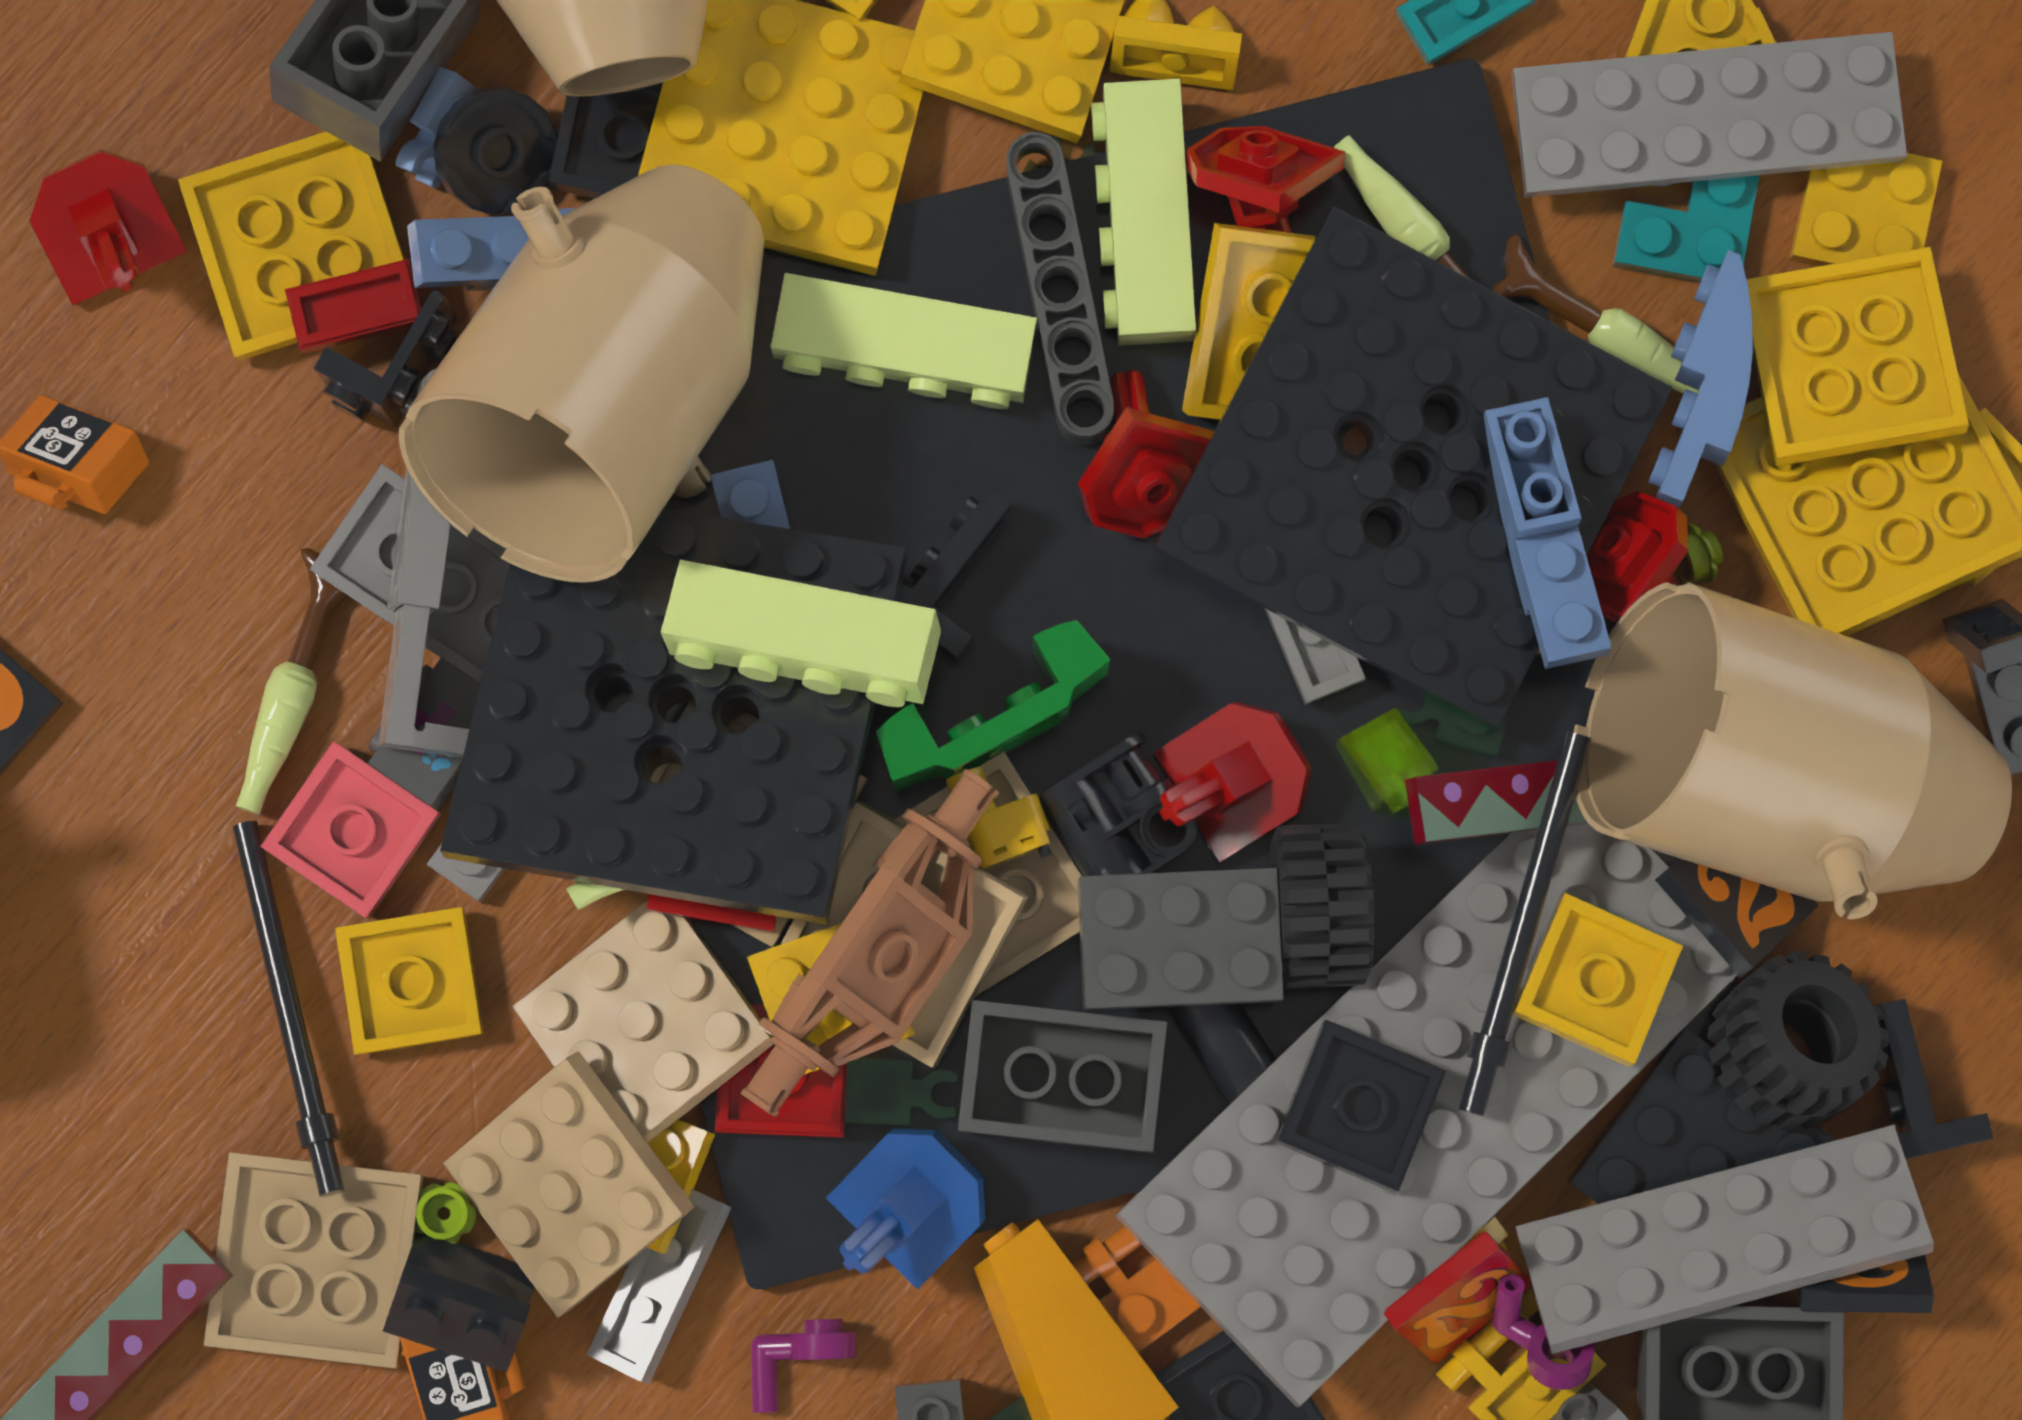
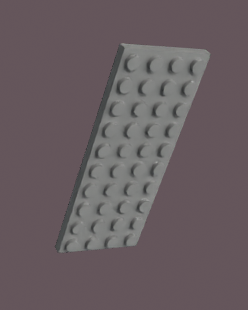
[1115,823,1737,1407]

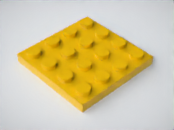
[638,0,924,276]
[1713,373,2022,636]

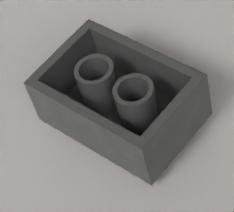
[269,0,480,162]
[1078,868,1283,1010]
[958,1000,1167,1153]
[1637,1305,1844,1420]

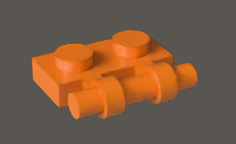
[1072,1226,1201,1352]

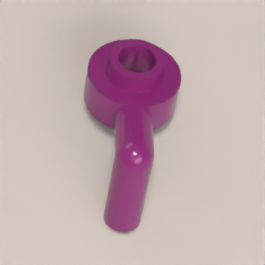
[1493,1274,1594,1390]
[751,1319,857,1413]

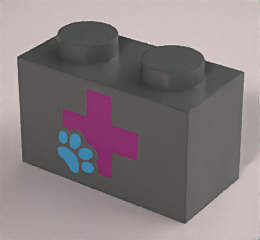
[368,658,480,812]

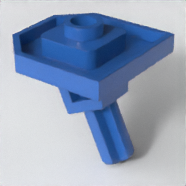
[826,1129,985,1290]

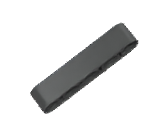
[1007,132,1114,446]

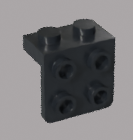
[313,291,460,428]
[383,1233,534,1372]

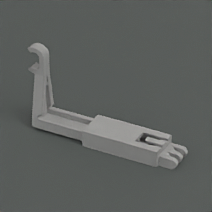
[378,369,469,758]

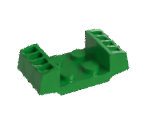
[876,620,1110,792]

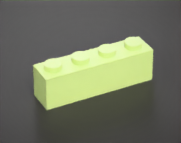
[1091,79,1196,346]
[771,273,1037,409]
[661,560,941,707]

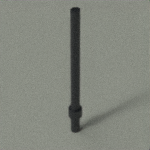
[1458,731,1592,1116]
[232,821,345,1197]

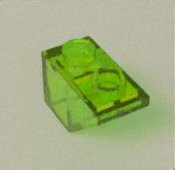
[1336,708,1439,814]

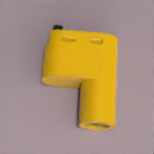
[946,766,1051,870]

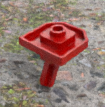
[1186,126,1345,233]
[29,149,187,306]
[1078,370,1214,539]
[1586,491,1689,622]
[1153,701,1312,862]

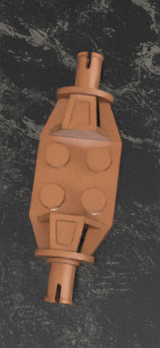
[740,769,999,1118]

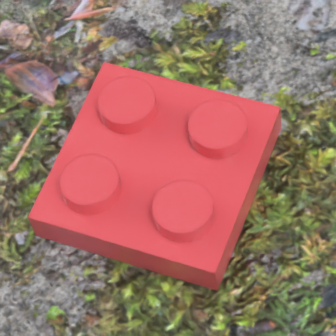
[260,741,442,920]

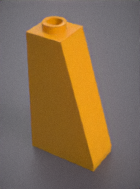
[974,1219,1179,1420]

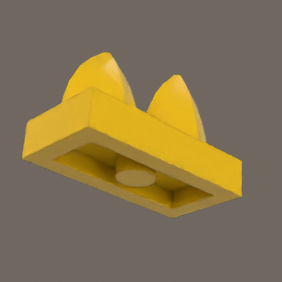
[1109,0,1242,91]

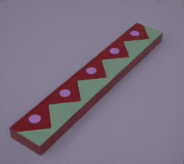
[1404,760,1588,845]
[0,1229,233,1420]

